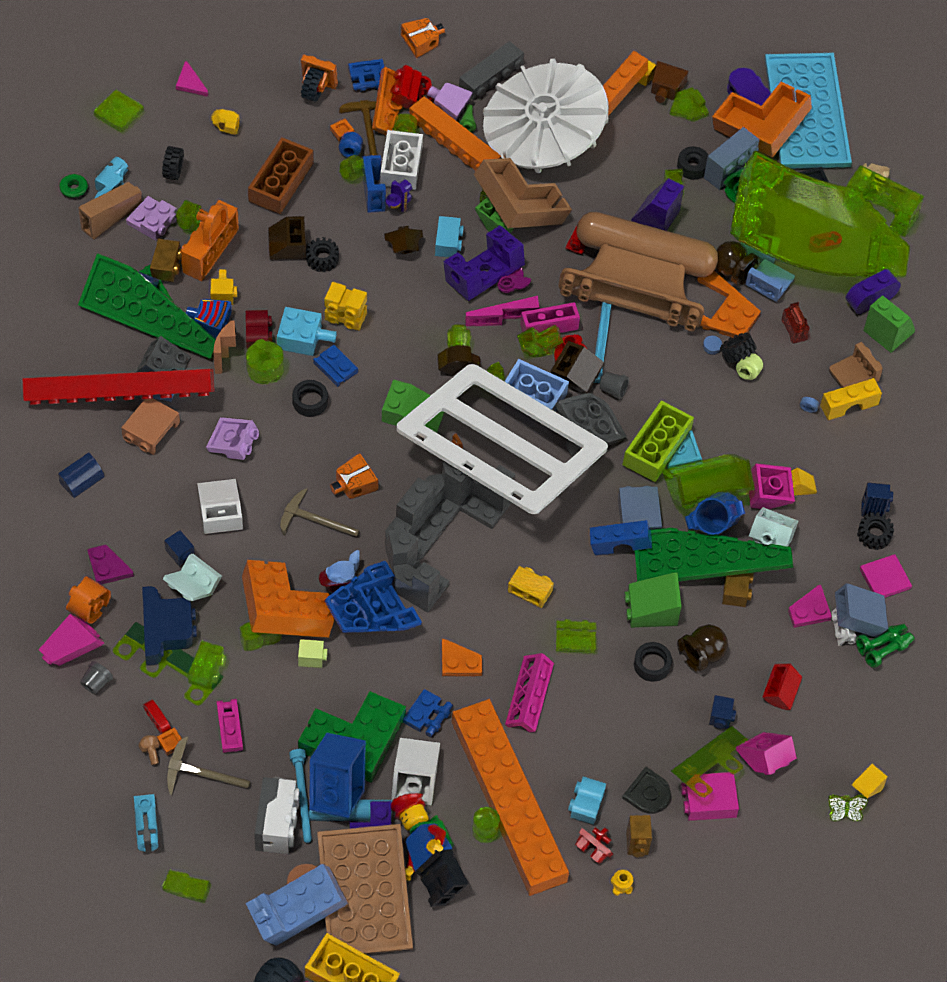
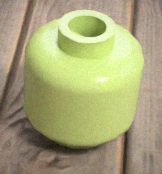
[736,353,763,380]

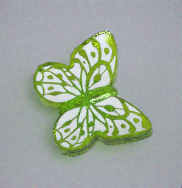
[828,794,868,821]

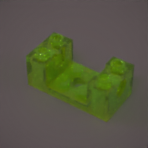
[842,165,924,237]

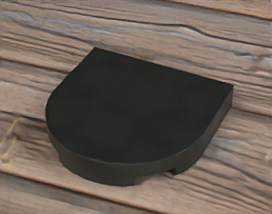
[622,767,671,814]

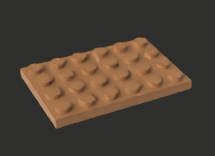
[317,824,413,954]

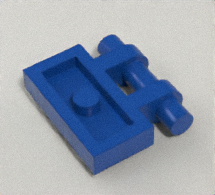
[348,59,384,91]
[403,689,453,737]

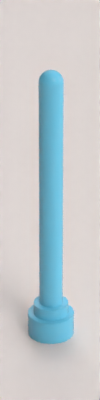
[289,749,312,843]

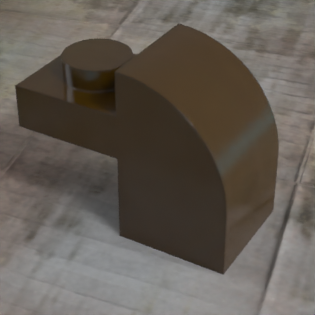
[437,345,481,376]

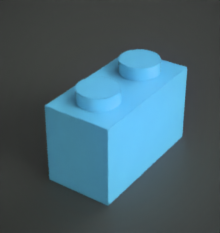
[435,216,464,257]

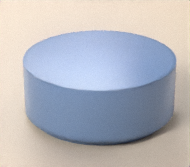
[703,336,722,355]
[800,397,819,413]

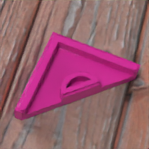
[176,61,208,96]

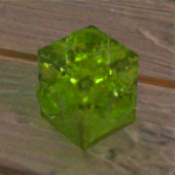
[176,200,202,232]

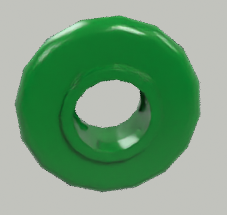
[59,174,88,198]

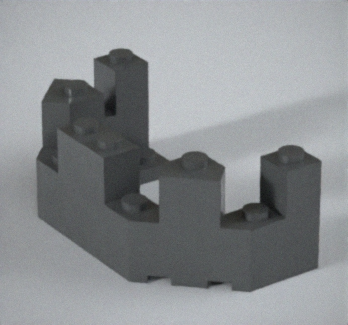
[385,461,516,613]

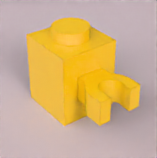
[210,269,237,305]

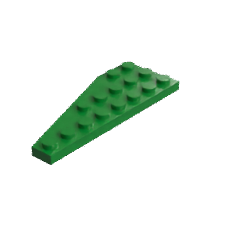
[78,253,216,359]
[635,528,794,582]

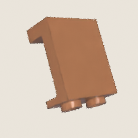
[121,399,180,455]

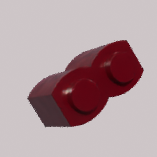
[245,310,272,349]

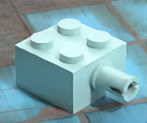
[749,507,799,546]

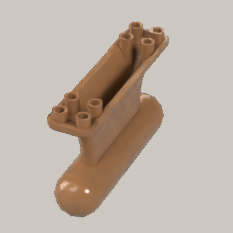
[558,212,718,331]

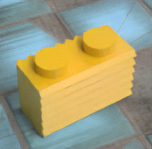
[508,566,554,608]

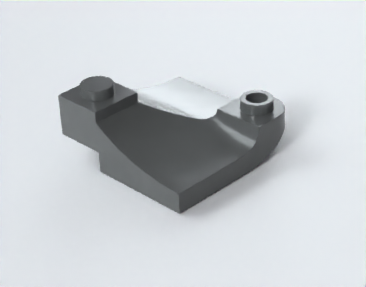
[555,393,627,457]

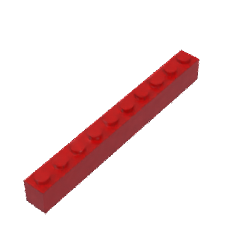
[22,369,215,405]

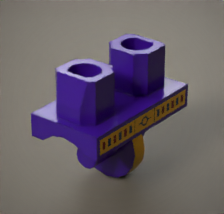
[386,179,412,213]

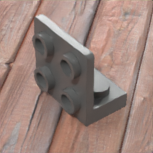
[136,336,190,372]

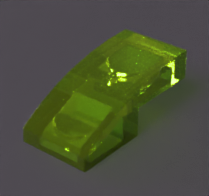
[162,870,211,903]

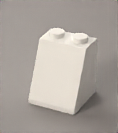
[391,738,440,805]

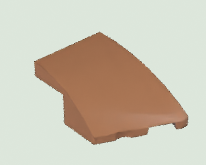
[214,321,236,374]

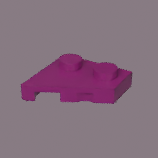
[87,545,134,585]

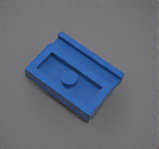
[313,345,358,387]

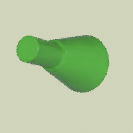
[460,104,476,132]

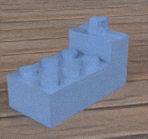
[246,864,348,946]

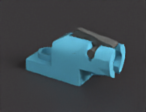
[95,156,128,198]
[134,794,158,852]

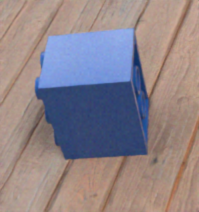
[309,733,366,818]

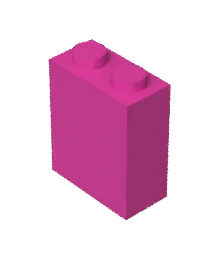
[680,772,739,821]

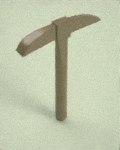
[280,489,360,537]
[167,736,250,796]

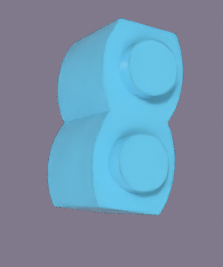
[568,777,606,825]

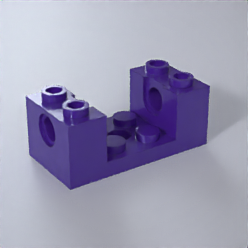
[443,225,525,301]

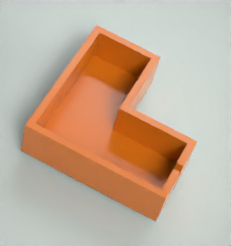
[712,82,812,158]
[242,560,334,638]

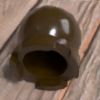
[716,241,761,287]
[677,624,728,672]

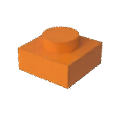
[330,118,355,142]
[157,727,182,756]

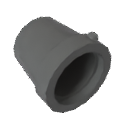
[600,372,629,400]
[80,661,113,694]

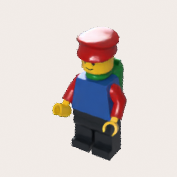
[391,793,469,907]

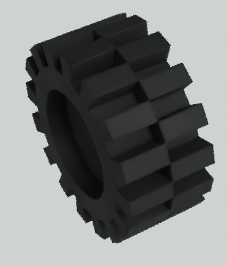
[162,146,184,180]
[306,237,339,272]
[720,332,756,363]
[857,513,894,550]

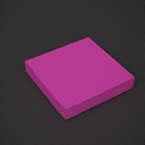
[860,554,912,598]

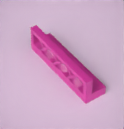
[505,653,554,733]

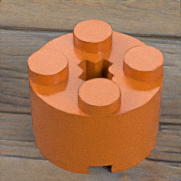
[66,576,111,624]

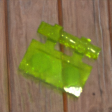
[556,619,596,653]

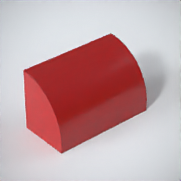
[762,663,802,710]

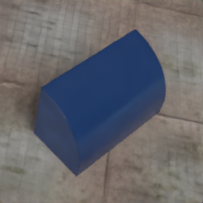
[58,452,104,498]

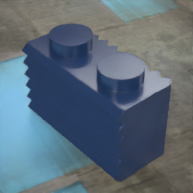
[861,482,893,517]

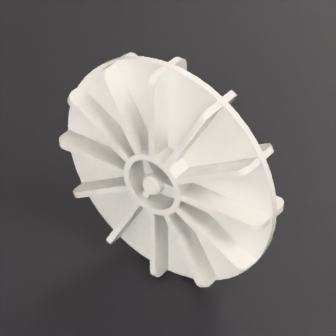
[483,59,609,173]

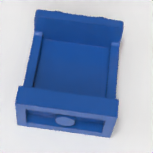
[363,155,386,213]

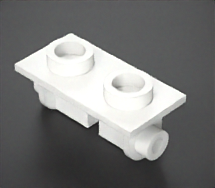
[831,608,857,646]

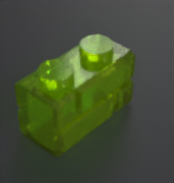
[188,641,227,689]

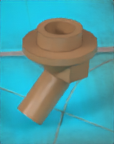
[139,735,159,765]

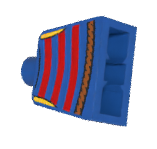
[186,299,232,338]

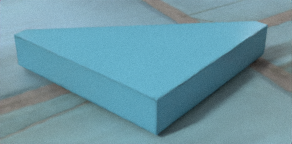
[667,430,702,469]

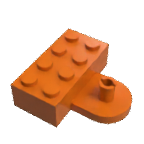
[180,200,239,282]

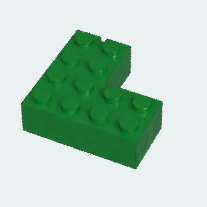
[298,691,406,783]

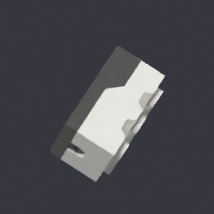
[254,777,300,854]

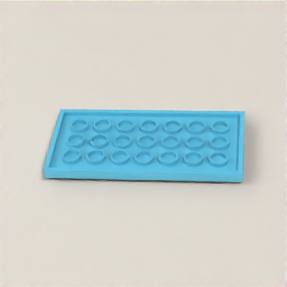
[764,53,852,169]

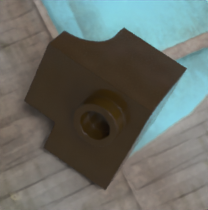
[384,226,423,255]

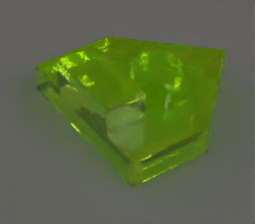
[669,87,709,121]

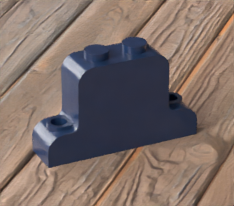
[142,586,197,666]

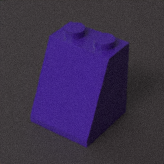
[631,178,684,231]

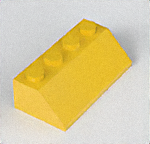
[305,933,400,982]

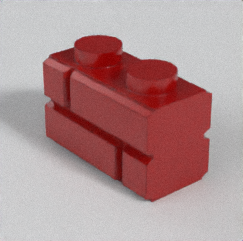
[390,65,422,109]

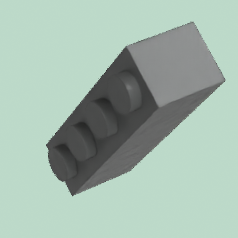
[459,41,524,101]

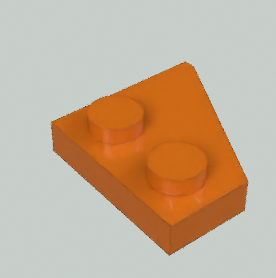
[442,639,482,676]

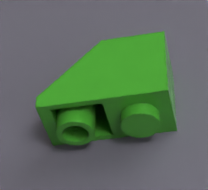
[475,197,513,233]

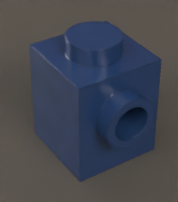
[164,530,195,566]
[709,695,736,729]

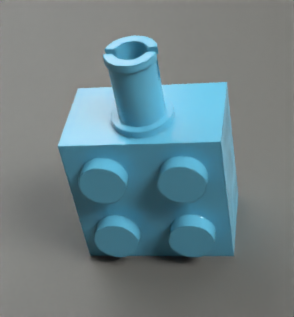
[277,307,337,356]

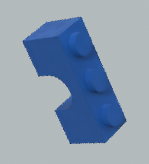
[590,520,652,555]

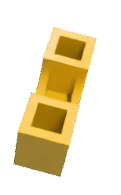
[820,378,882,420]

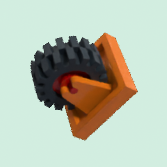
[301,54,338,102]

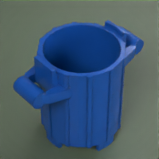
[685,492,745,535]

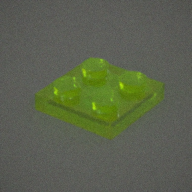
[93,89,144,133]

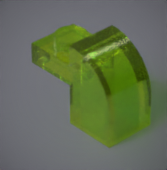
[517,325,563,357]

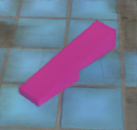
[465,296,539,327]

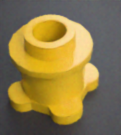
[611,870,633,896]

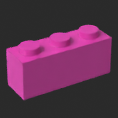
[520,302,580,339]

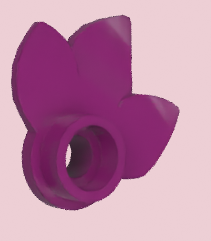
[498,267,531,293]

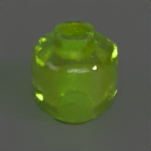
[339,155,363,181]
[447,324,471,347]

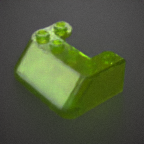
[663,454,755,509]

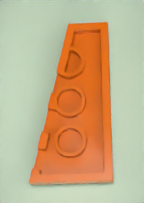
[372,67,402,136]

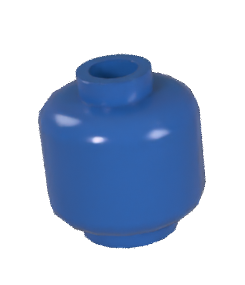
[339,132,363,158]

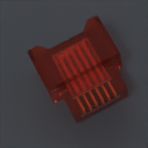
[781,302,810,344]

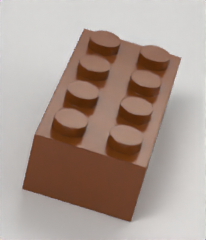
[248,137,314,214]

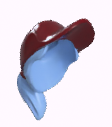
[318,550,360,593]

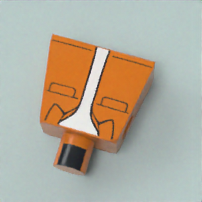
[401,18,445,58]
[330,453,379,499]

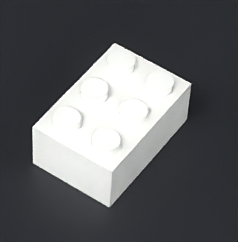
[380,130,423,190]

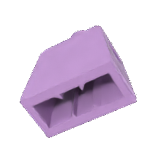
[427,83,472,121]

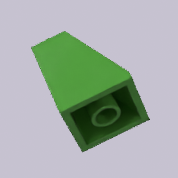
[863,295,915,353]
[624,573,681,628]

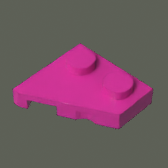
[788,585,832,628]

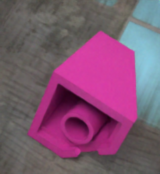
[39,614,104,666]

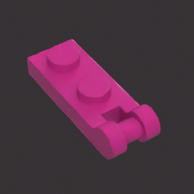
[216,699,243,753]

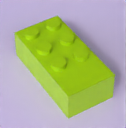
[622,400,694,482]

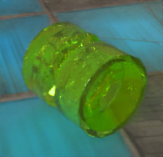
[393,114,417,133]
[472,807,500,843]

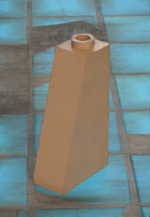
[79,182,142,240]

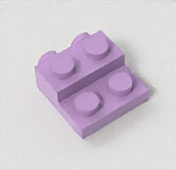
[126,196,178,241]
[206,417,259,460]

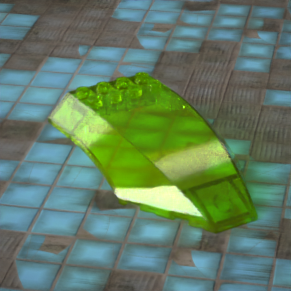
[730,150,910,277]

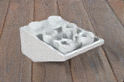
[197,479,243,534]

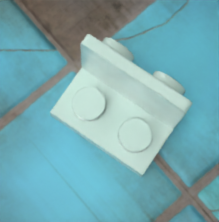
[163,554,222,601]

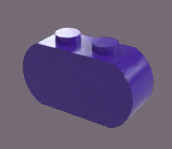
[727,68,771,106]
[845,269,901,314]

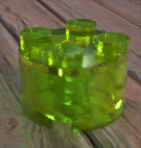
[246,339,284,384]

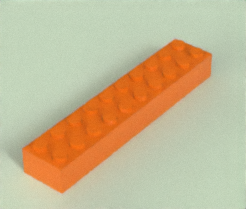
[451,699,569,896]

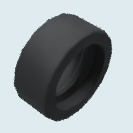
[292,380,328,417]
[633,642,672,682]

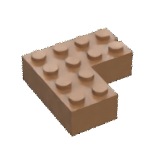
[474,158,572,228]

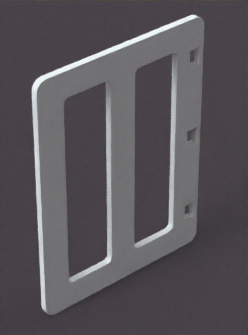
[396,364,608,514]

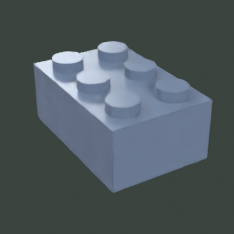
[704,127,759,190]

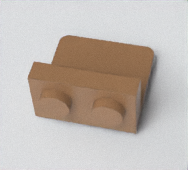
[829,342,883,388]

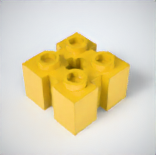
[324,281,367,331]

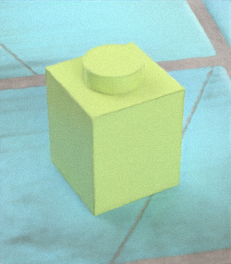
[298,639,327,668]

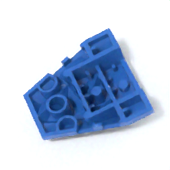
[325,560,422,633]

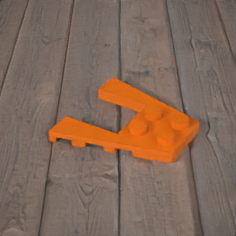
[697,271,761,338]

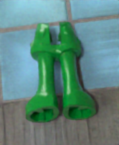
[856,623,915,668]

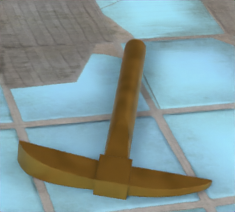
[339,100,377,155]

